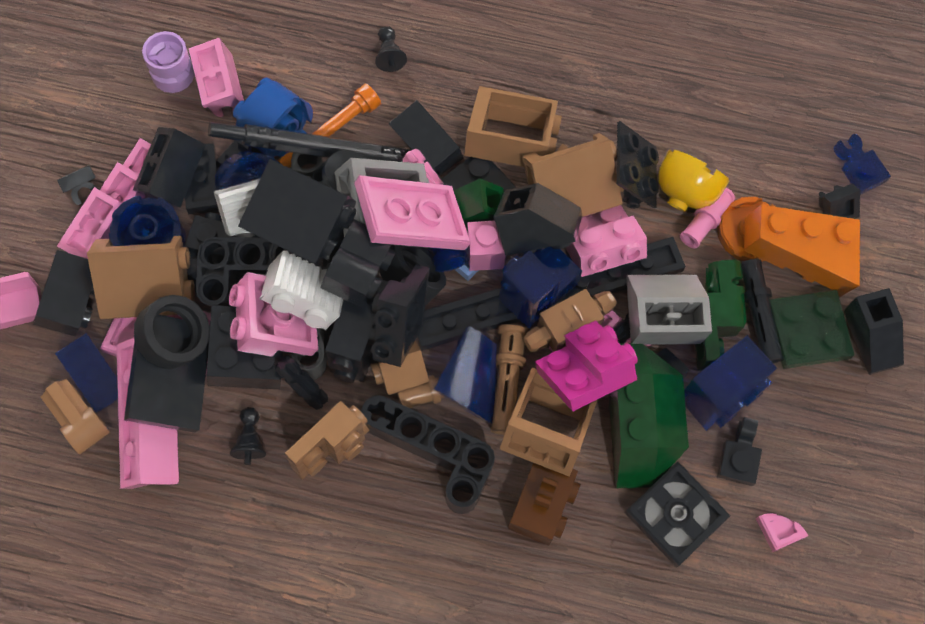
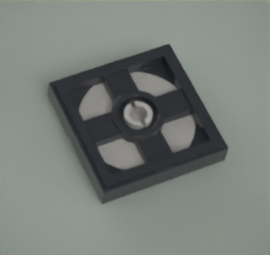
[624,462,731,568]

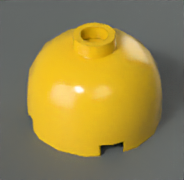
[658,150,729,212]

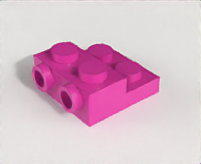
[535,320,638,412]

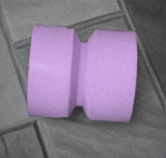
[142,31,194,93]

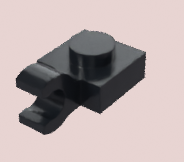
[717,417,762,486]

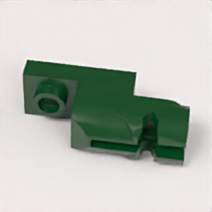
[695,260,747,371]

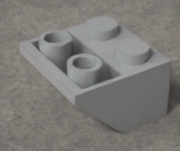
[626,275,712,345]

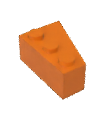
[744,205,860,297]

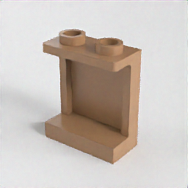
[522,133,624,217]
[87,236,195,319]

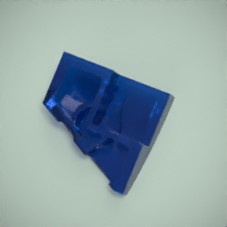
[433,326,497,424]

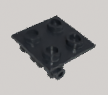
[616,121,659,209]

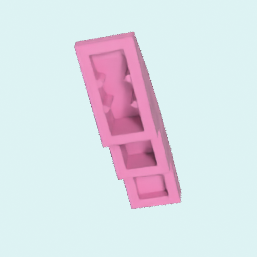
[57,138,151,259]

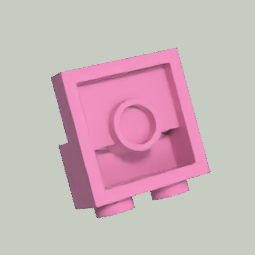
[566,205,647,277]
[229,272,318,357]

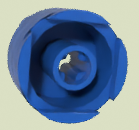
[233,77,313,160]

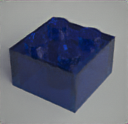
[684,335,777,431]

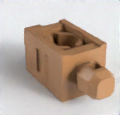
[523,289,617,352]

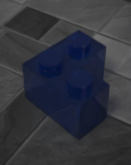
[499,247,582,328]

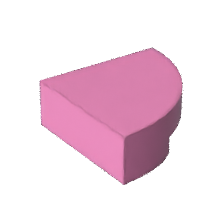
[756,513,808,552]

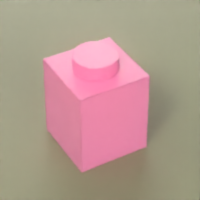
[467,221,506,271]

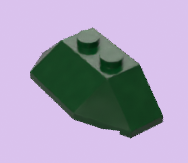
[608,343,689,489]

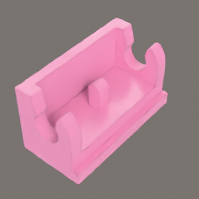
[189,38,244,117]

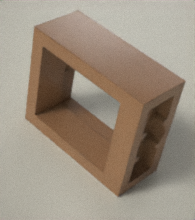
[464,86,562,167]
[500,368,598,477]

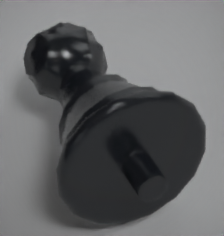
[375,26,407,72]
[230,407,266,465]

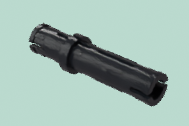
[741,259,784,365]

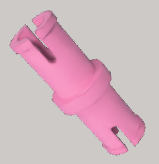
[680,188,735,249]

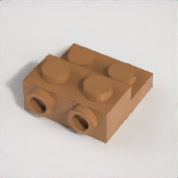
[285,401,370,480]

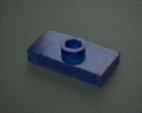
[55,333,118,414]

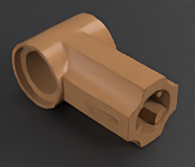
[41,378,111,455]

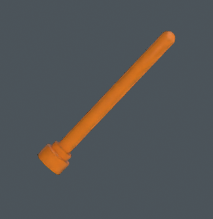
[252,83,381,181]

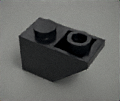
[843,288,904,375]

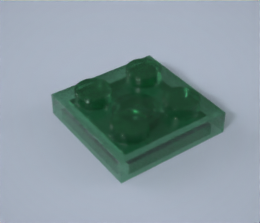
[770,290,855,369]

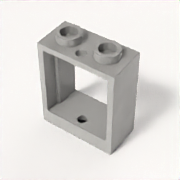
[334,158,429,237]

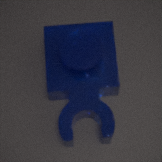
[834,134,891,195]

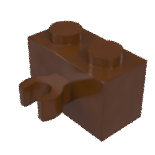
[508,463,581,546]

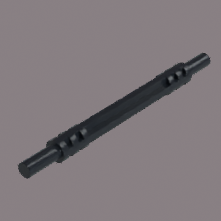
[208,122,412,162]

